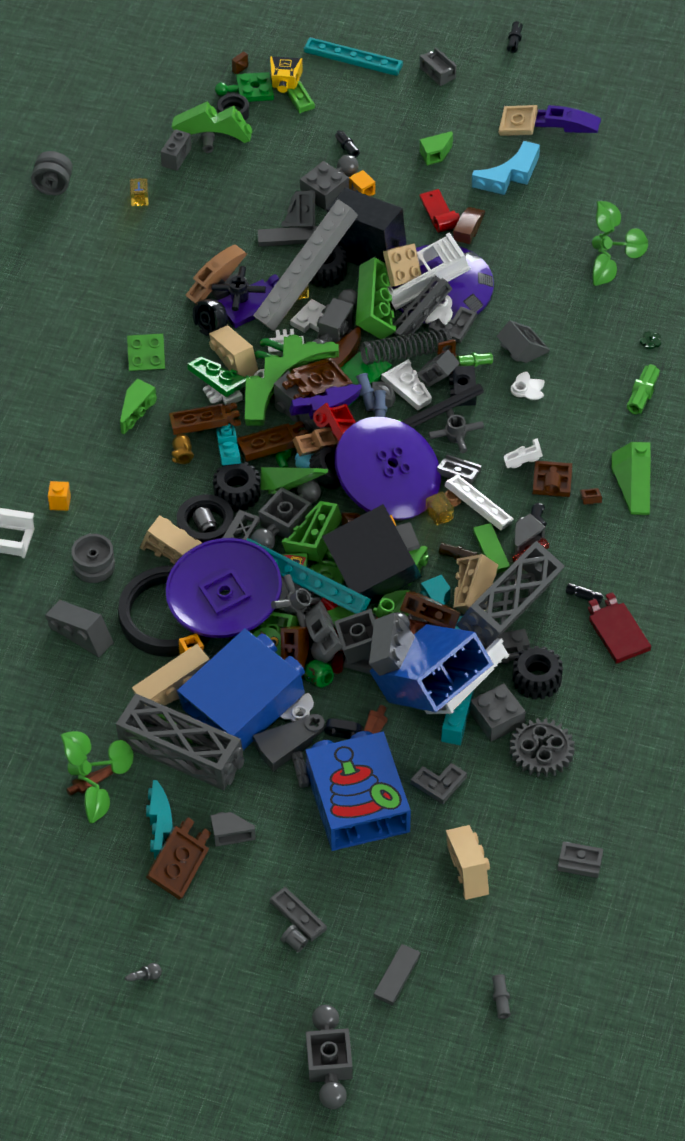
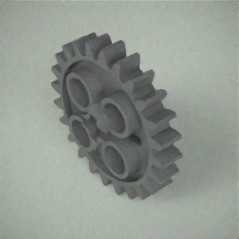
[510,718,575,777]

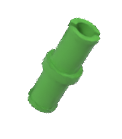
[456,353,493,367]

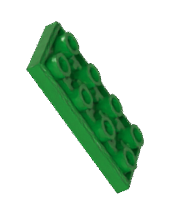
[340,347,392,407]

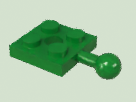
[215,72,274,102]

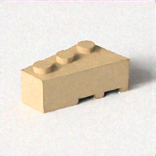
[209,325,258,377]
[140,515,202,564]
[453,554,498,614]

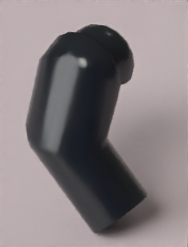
[530,503,547,527]

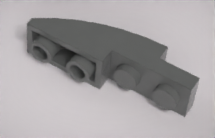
[305,601,343,659]

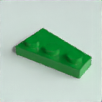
[187,357,250,397]

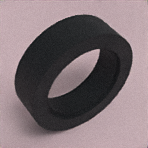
[177,494,234,543]

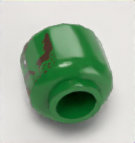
[304,659,334,688]

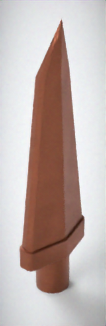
[363,705,388,734]
[66,765,113,796]

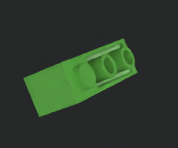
[120,378,157,434]

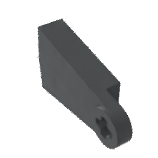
[253,714,325,771]

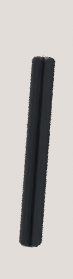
[401,384,484,428]

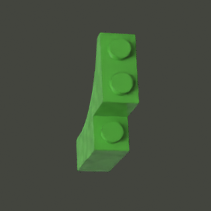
[171,101,252,143]

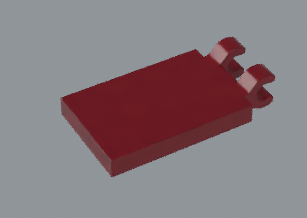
[588,592,651,664]

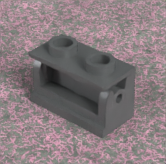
[420,47,457,86]

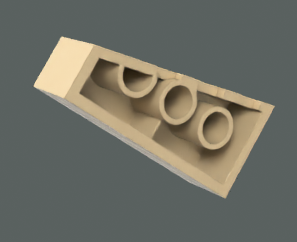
[132,644,210,706]

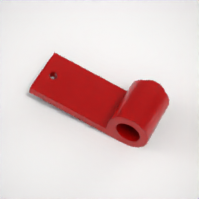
[419,189,460,233]

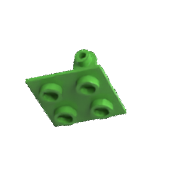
[127,334,165,371]

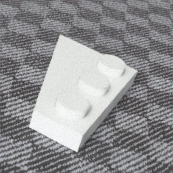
[381,359,432,410]

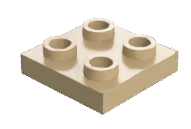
[383,243,421,287]

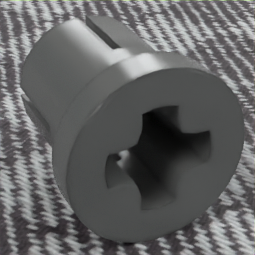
[280,924,308,952]

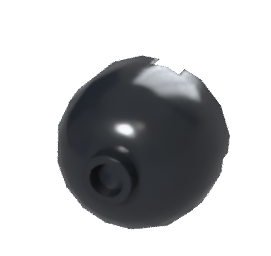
[192,299,228,336]

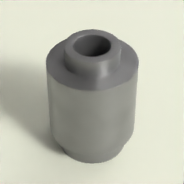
[192,507,217,533]

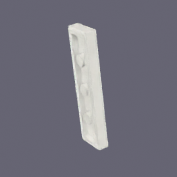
[445,475,514,531]

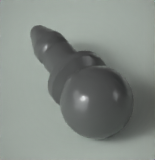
[125,963,162,981]

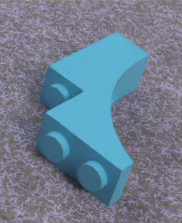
[472,141,540,195]

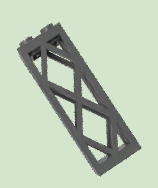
[457,540,565,650]
[116,693,245,790]

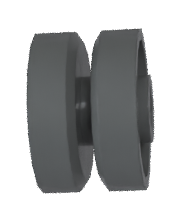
[31,151,73,195]
[71,534,115,583]

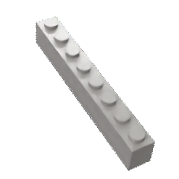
[253,199,358,331]

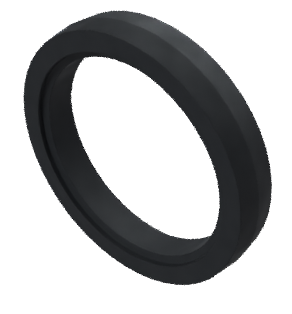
[118,566,211,657]

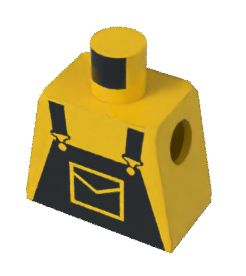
[270,56,303,93]

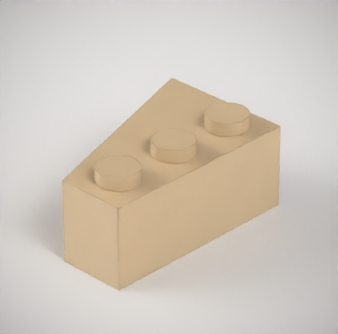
[446,825,490,900]

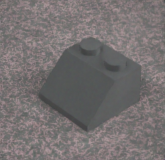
[497,320,550,363]

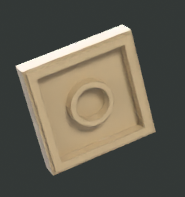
[498,105,538,136]

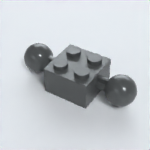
[290,155,359,210]
[312,289,358,360]
[251,480,321,549]
[311,609,410,664]
[306,1004,353,1109]

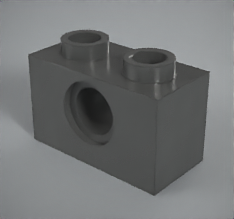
[161,129,192,171]

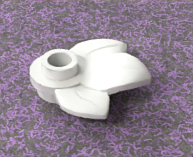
[425,295,453,325]
[511,372,545,400]
[280,693,314,722]

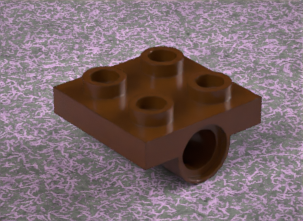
[532,461,573,497]

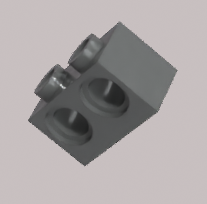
[417,350,459,387]

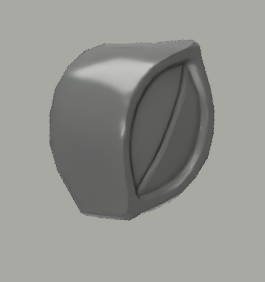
[371,381,396,408]

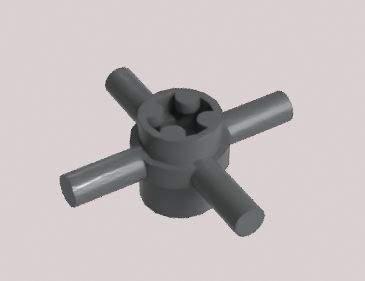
[428,409,484,453]
[271,574,321,627]

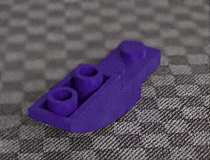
[534,105,601,133]
[289,384,362,420]

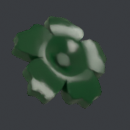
[640,331,661,349]

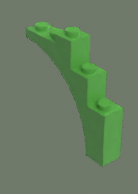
[245,335,339,426]

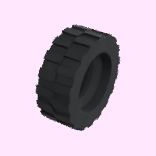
[309,446,341,490]

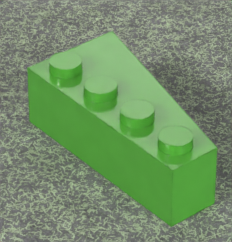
[355,257,396,339]

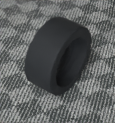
[217,93,249,121]

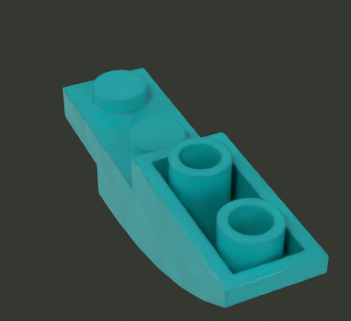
[216,423,241,465]
[146,780,173,859]

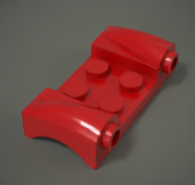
[313,403,356,441]

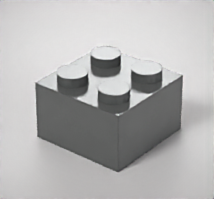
[470,684,526,742]

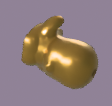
[171,434,194,464]

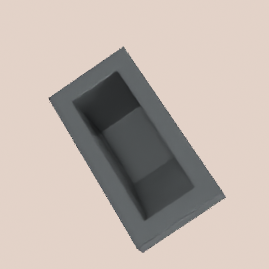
[514,514,545,558]
[211,812,256,847]

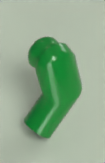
[275,448,293,468]

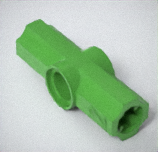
[627,364,660,415]

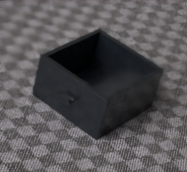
[326,187,407,266]
[322,504,422,605]

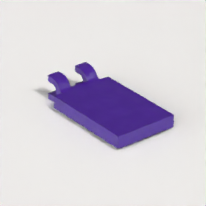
[218,274,279,328]

